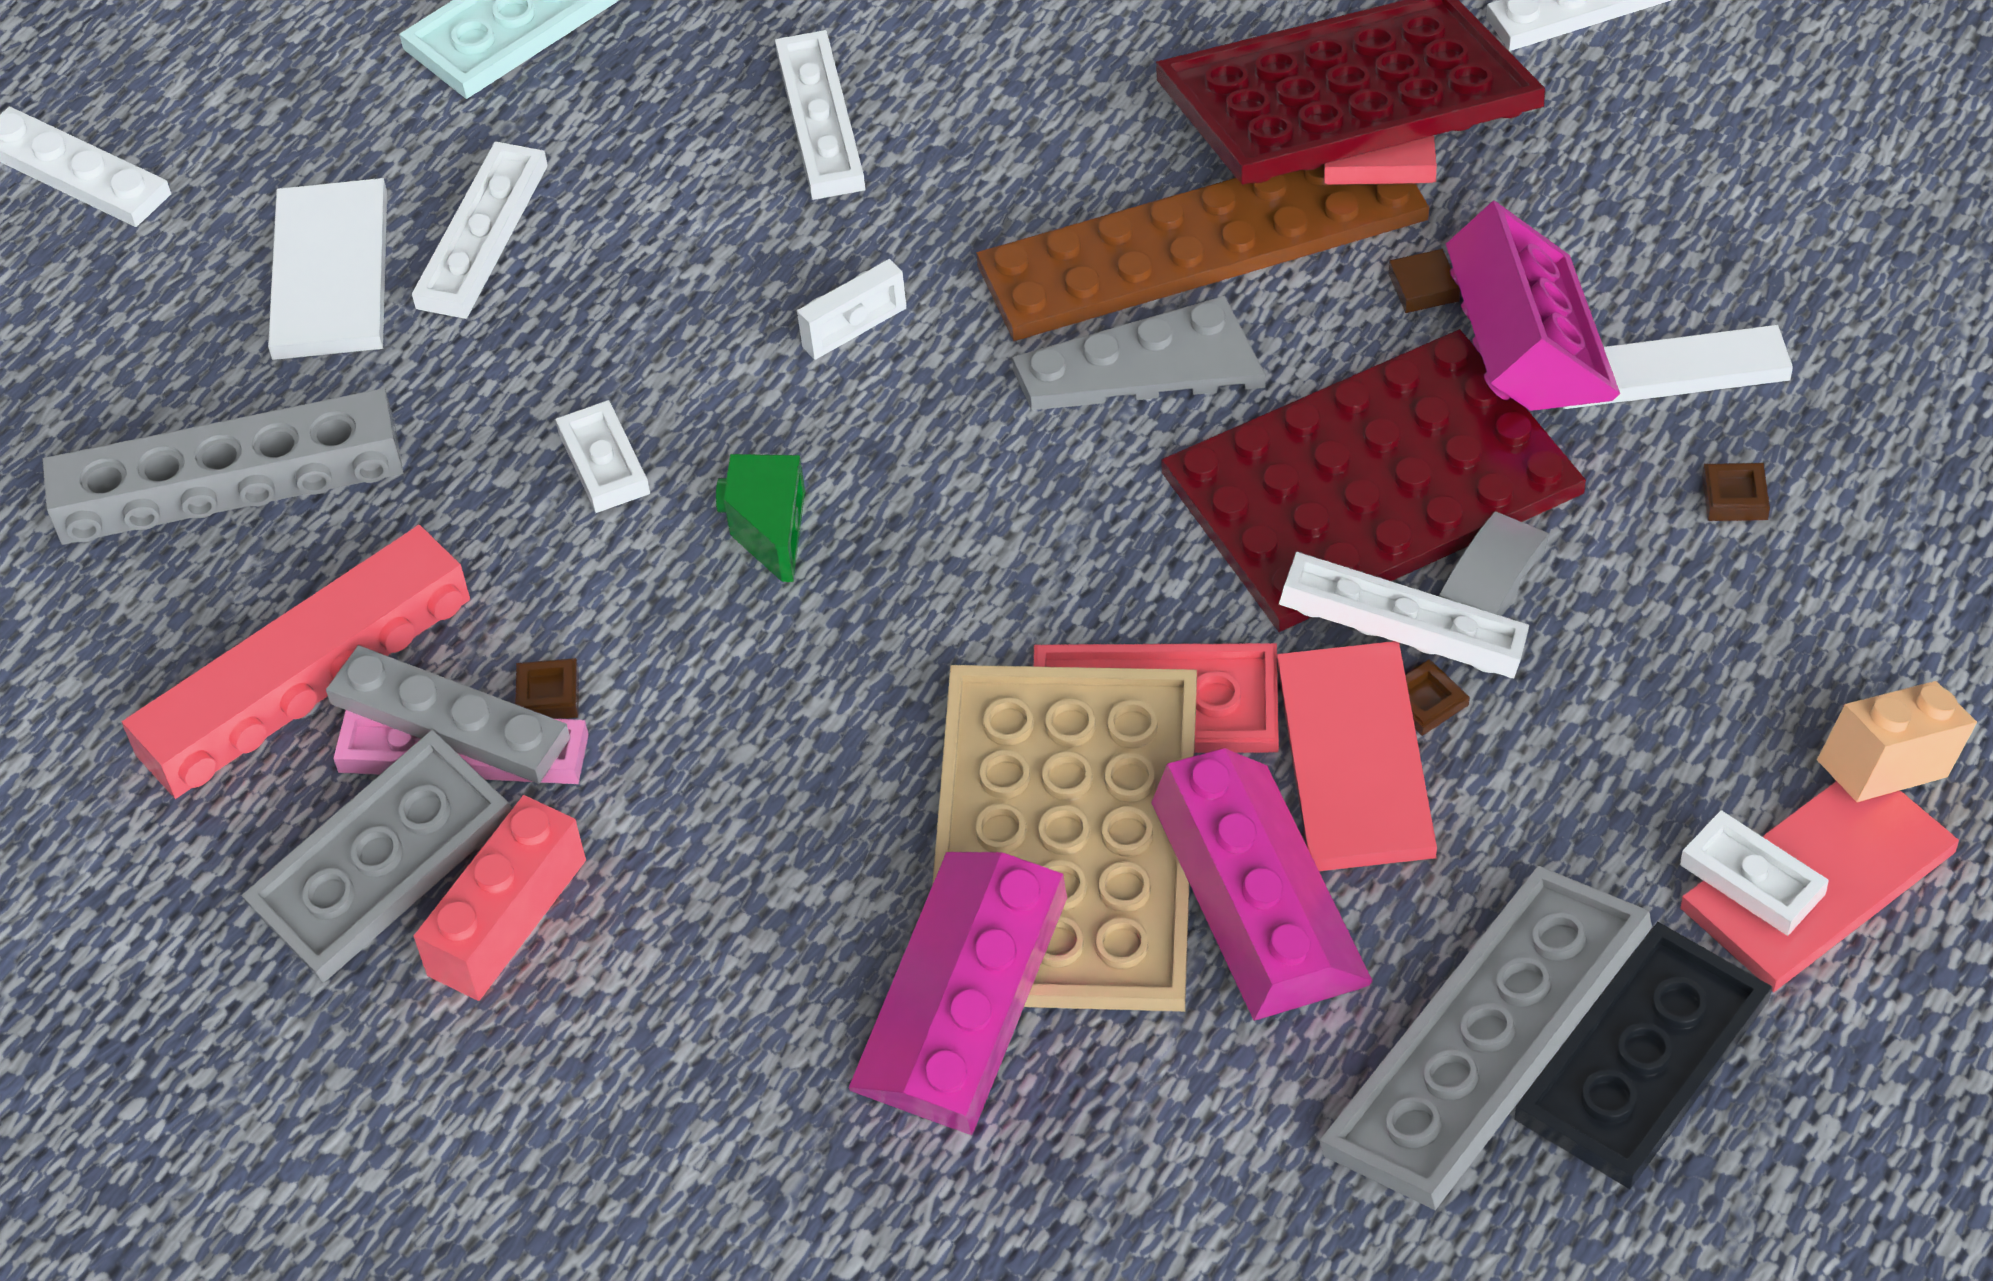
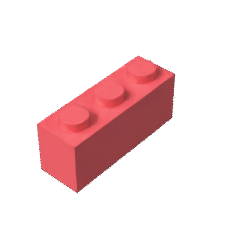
[413,795,586,1001]

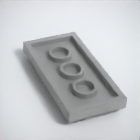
[241,730,512,983]

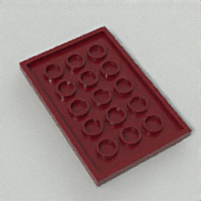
[1156,0,1545,185]
[1161,329,1586,632]

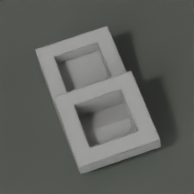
[1439,511,1549,616]

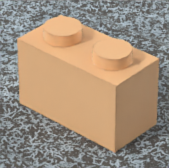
[1817,681,1977,802]

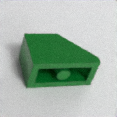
[716,454,805,582]

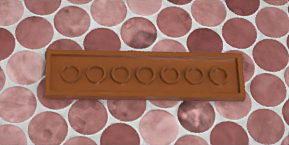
[976,164,1429,341]

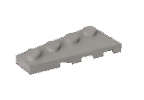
[1012,296,1265,410]

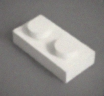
[797,259,906,360]
[555,400,650,513]
[1680,810,1829,936]

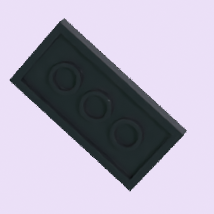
[1514,922,1772,1189]

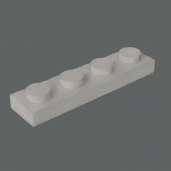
[326,645,570,784]

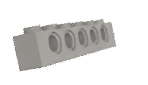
[43,388,404,545]

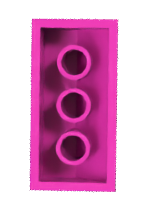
[1446,200,1621,411]
[1151,748,1373,1021]
[849,852,1067,1135]

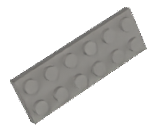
[1319,866,1652,1210]

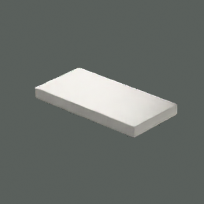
[268,178,387,360]

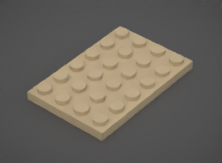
[932,665,1197,1012]

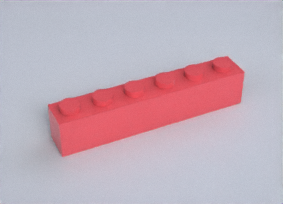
[121,525,471,799]

